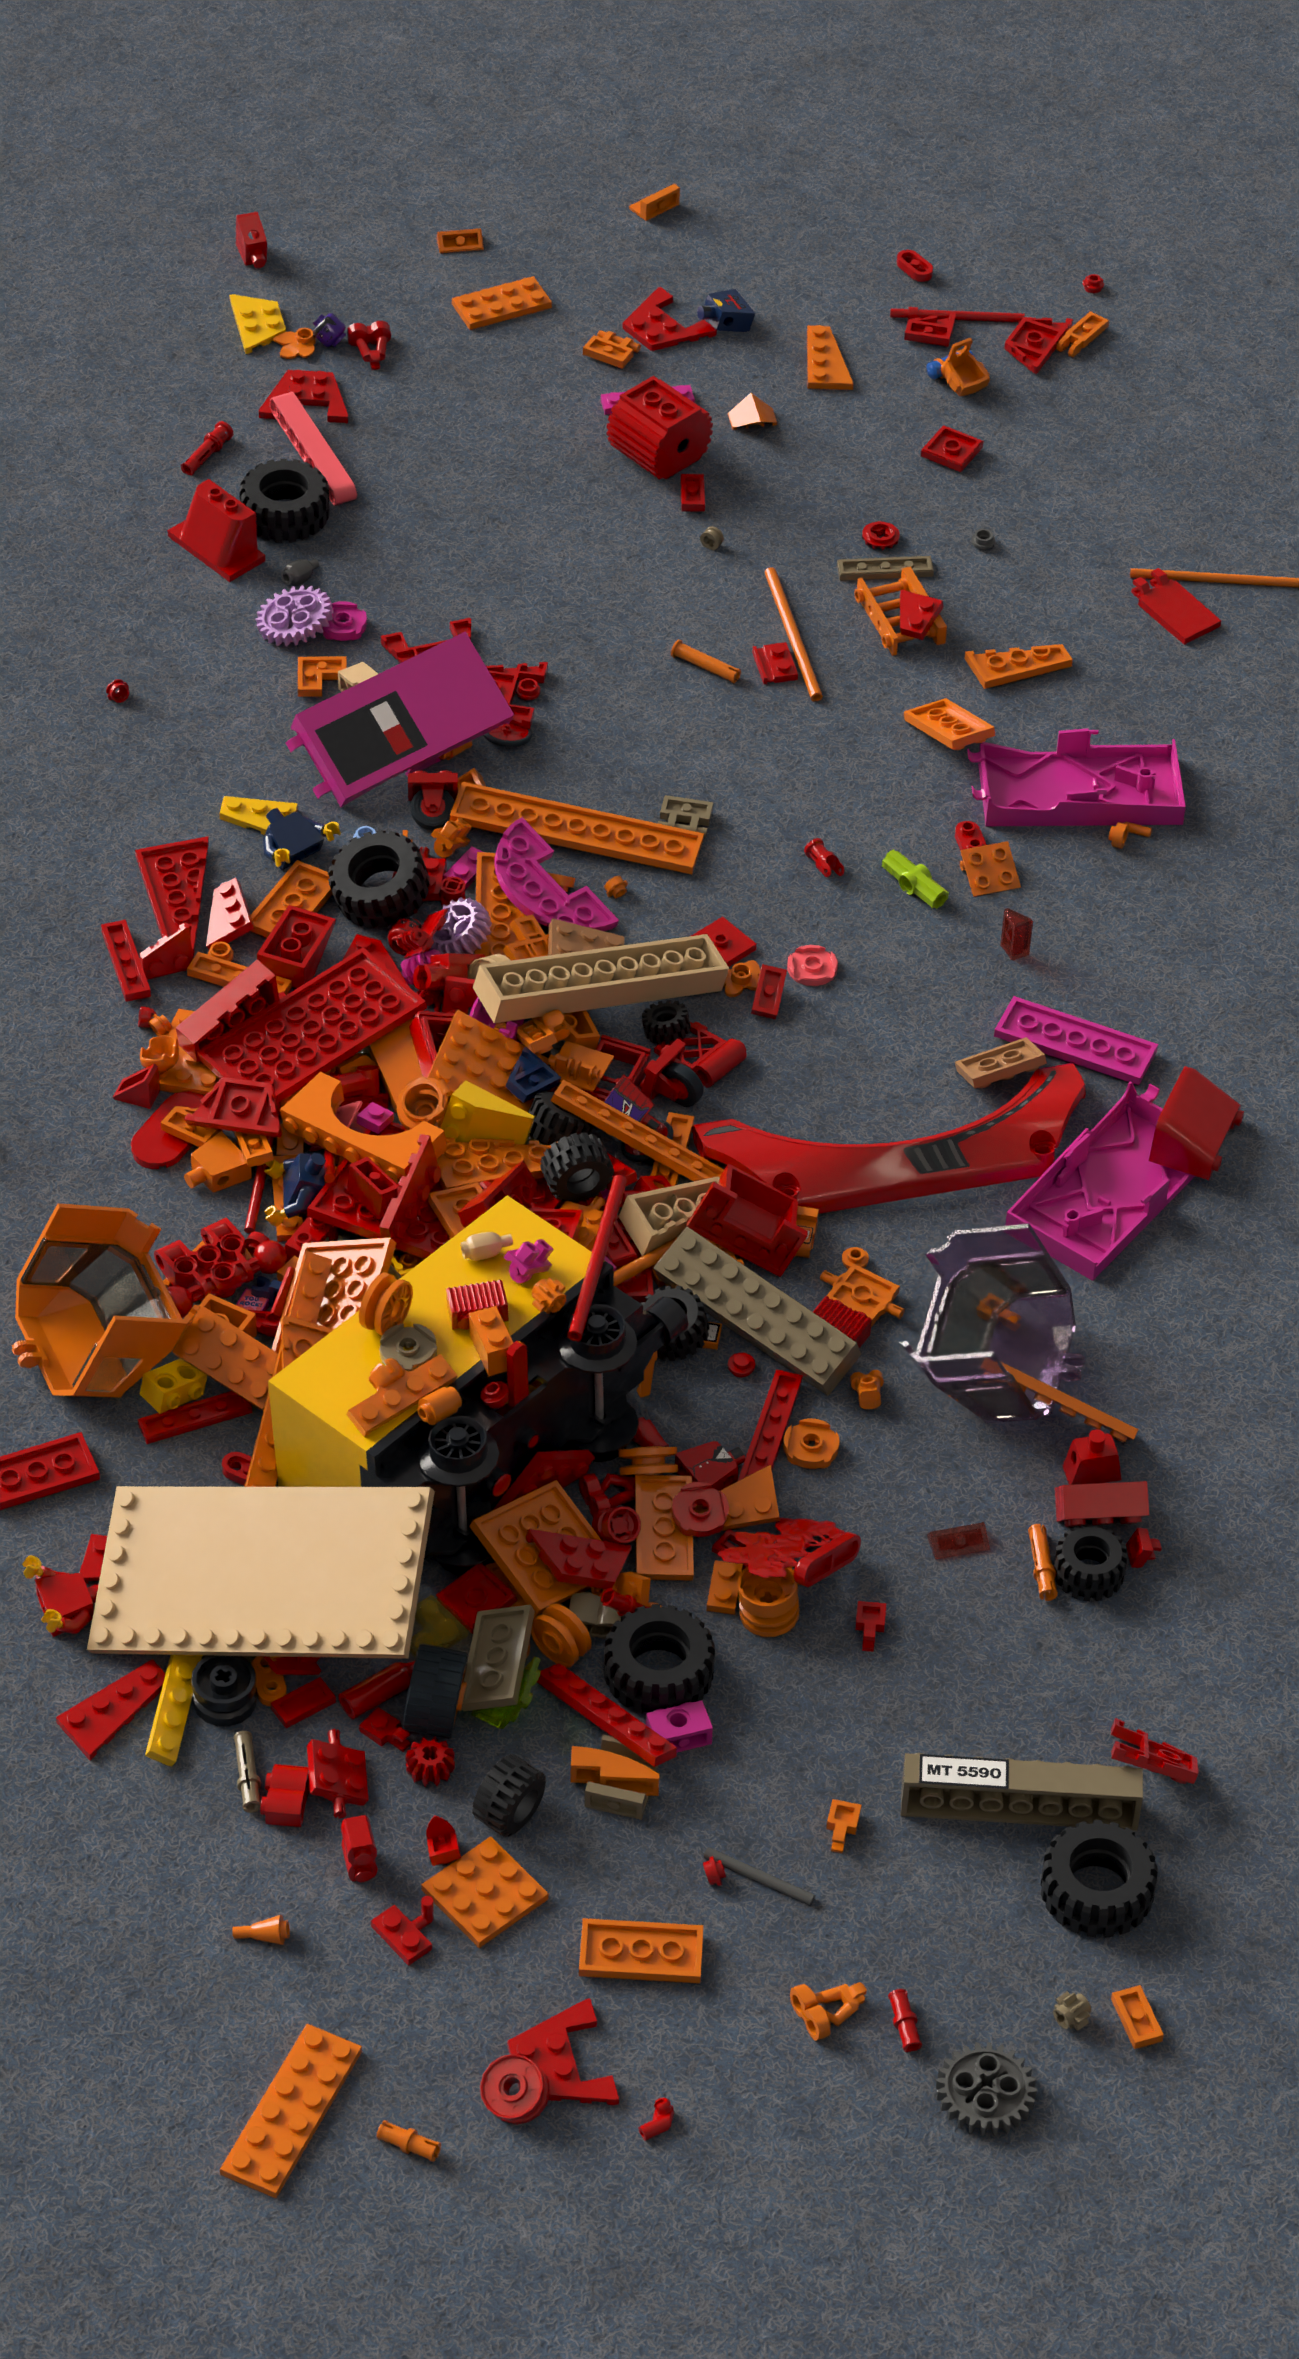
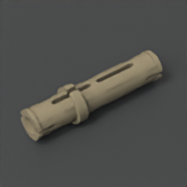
[233,1731,261,1813]

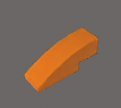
[570,1746,659,1796]

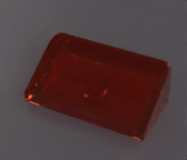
[1000,908,1033,960]
[927,1522,990,1560]

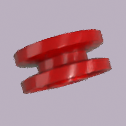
[480,2054,550,2125]

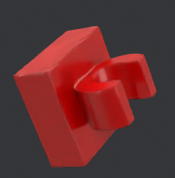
[1126,1528,1162,1568]

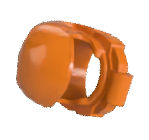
[397,1076,452,1130]

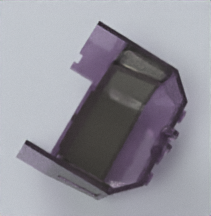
[900,1223,1085,1423]

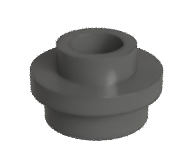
[972,528,995,550]

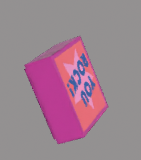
[236,1288,269,1311]

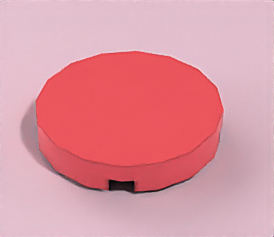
[787,945,838,986]

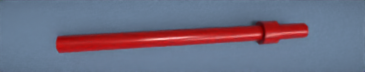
[890,307,1025,322]
[244,1102,281,1233]

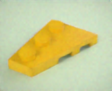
[219,796,298,835]

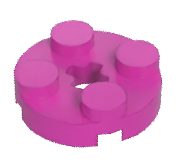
[322,601,367,641]

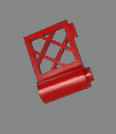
[654,1021,747,1088]

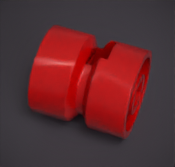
[592,1506,641,1544]

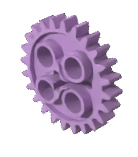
[256,585,334,646]

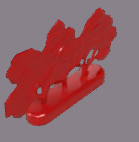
[717,1518,861,1587]

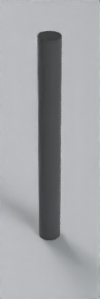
[703,1847,815,1906]

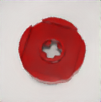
[671,1482,729,1537]

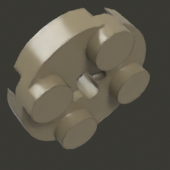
[379,1324,437,1371]

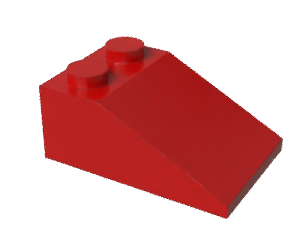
[257,905,336,988]

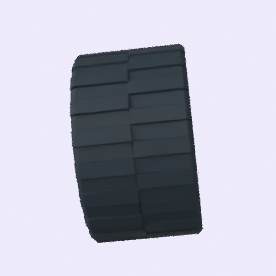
[402,1643,468,1739]

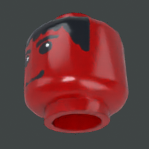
[387,917,422,955]

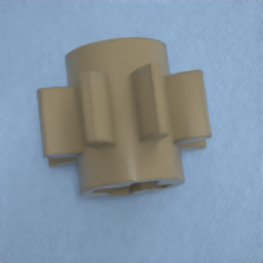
[1053,1991,1091,2031]

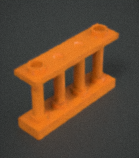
[854,567,947,656]

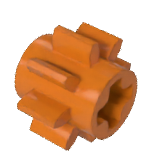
[532,1278,566,1314]

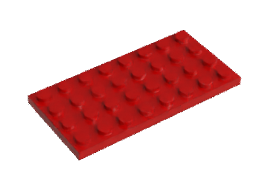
[196,947,427,1103]

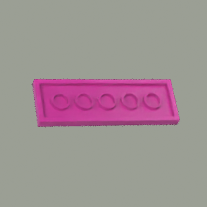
[994,996,1158,1085]

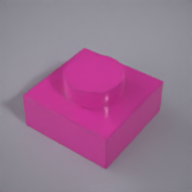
[357,1102,394,1134]

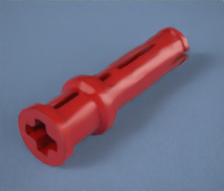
[181,421,234,476]

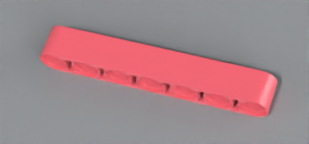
[269,392,357,506]

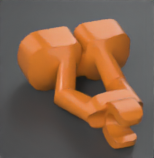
[790,1982,867,2041]

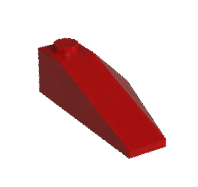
[457,1161,537,1228]

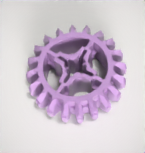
[430,897,492,954]

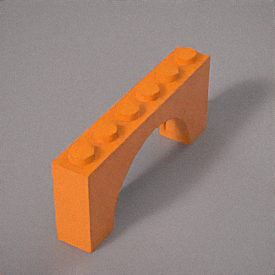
[280,1072,447,1184]

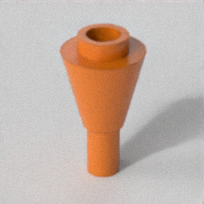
[232,1914,290,1945]

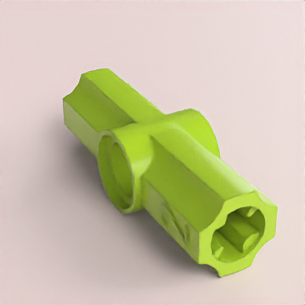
[882,849,949,909]

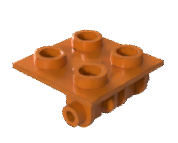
[960,841,1021,897]
[548,1041,614,1092]

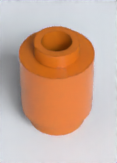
[417,1386,462,1425]

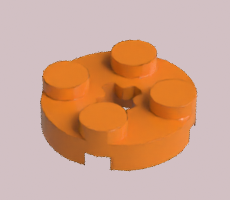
[783,1418,840,1469]

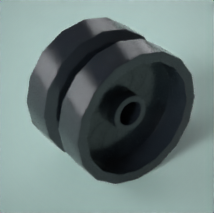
[192,1655,257,1727]

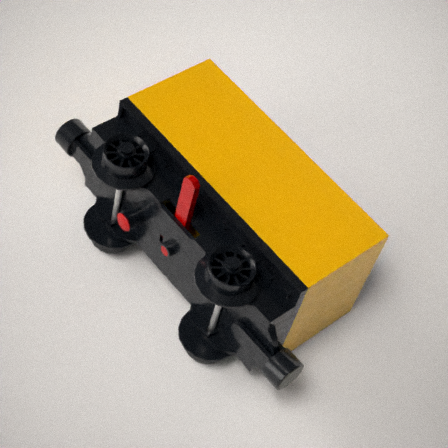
[268,1195,689,1575]

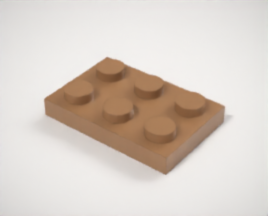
[548,918,624,956]
[955,1037,1047,1088]

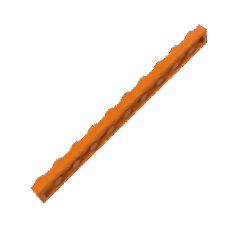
[244,1251,332,1487]

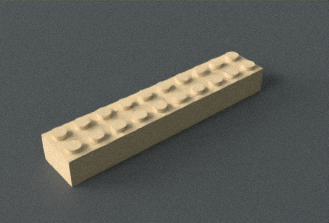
[473,934,729,1023]

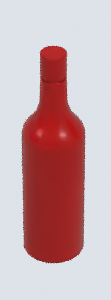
[339,1661,415,1719]

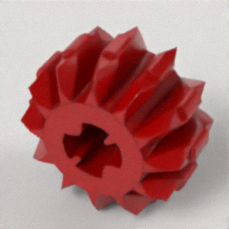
[405,1736,455,1787]

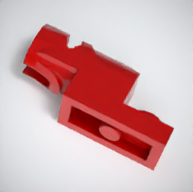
[413,953,485,990]

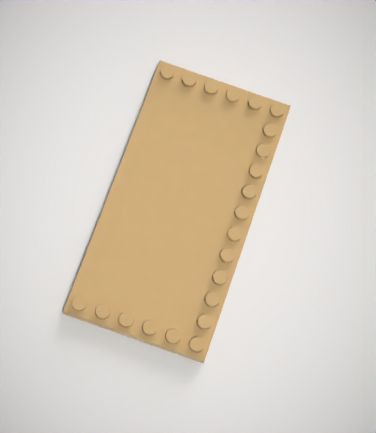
[87,1486,435,1659]

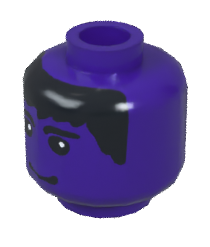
[313,313,346,347]

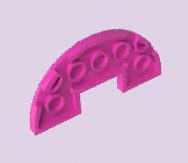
[495,817,619,931]

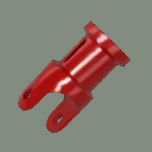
[804,838,844,877]

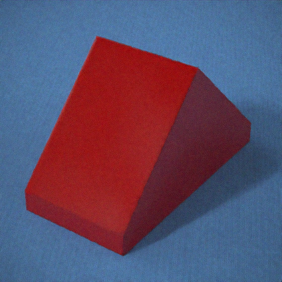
[112,1063,160,1109]

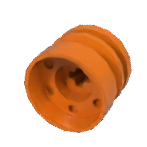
[738,1562,799,1637]

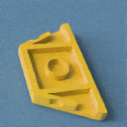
[230,294,286,354]

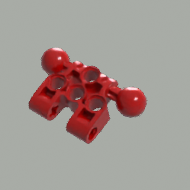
[154,1218,287,1318]

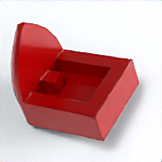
[426,1815,461,1866]

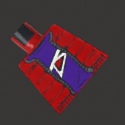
[604,1075,661,1131]

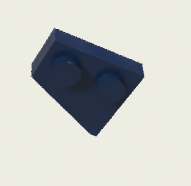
[505,1047,561,1103]

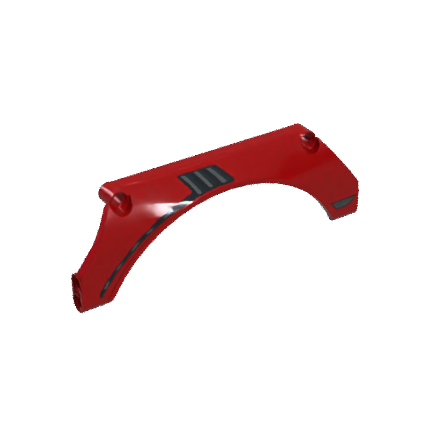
[692,1063,1086,1214]

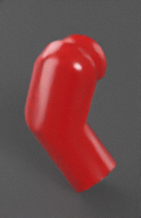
[638,2098,674,2141]

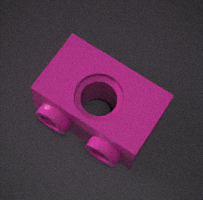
[646,1700,713,1753]

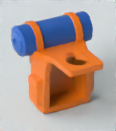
[926,338,990,396]

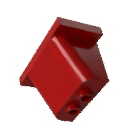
[167,479,266,582]
[687,1163,808,1277]

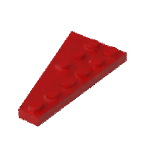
[135,836,209,956]

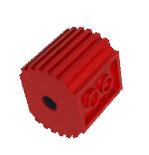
[606,376,713,480]

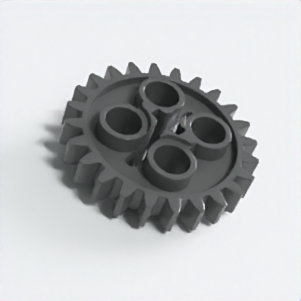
[936,2042,1037,2136]

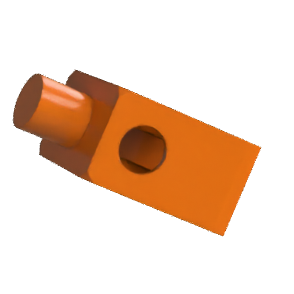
[184,1131,252,1193]

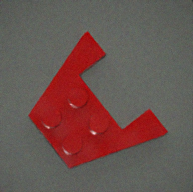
[622,287,717,351]
[259,370,348,423]
[381,618,471,663]
[486,662,548,729]
[1111,1718,1198,1784]
[507,1998,619,2105]

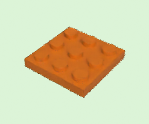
[421,1836,549,1948]

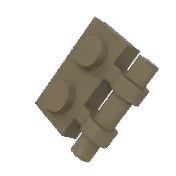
[658,795,714,838]

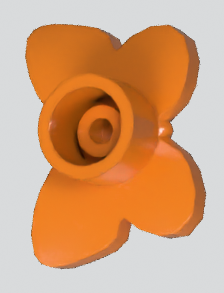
[723,960,760,997]

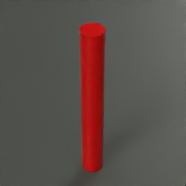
[324,1149,335,1183]

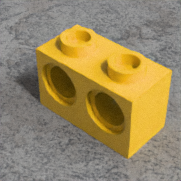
[140,1358,207,1414]

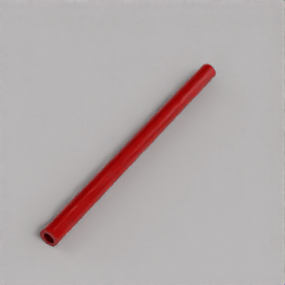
[568,1175,627,1341]

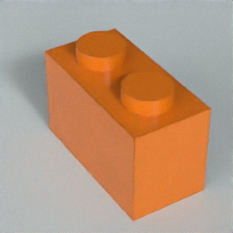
[469,1306,513,1376]

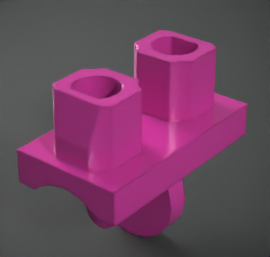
[504,1239,554,1283]

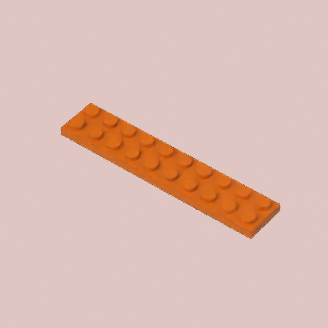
[450,782,704,874]

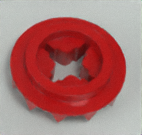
[862,521,900,550]

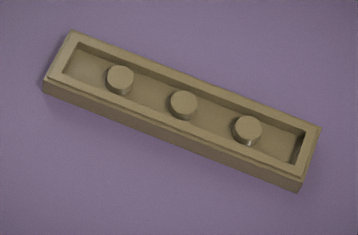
[837,556,934,581]

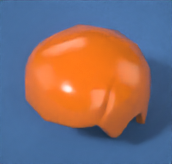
[140,1035,179,1072]

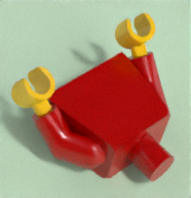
[22,1555,99,1637]

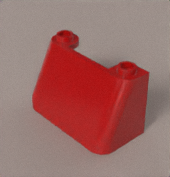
[1149,1066,1244,1180]

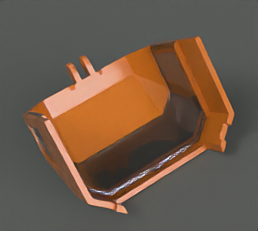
[12,1203,201,1398]

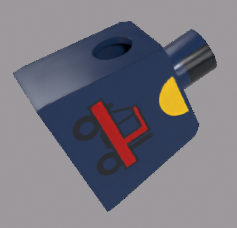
[697,289,755,332]

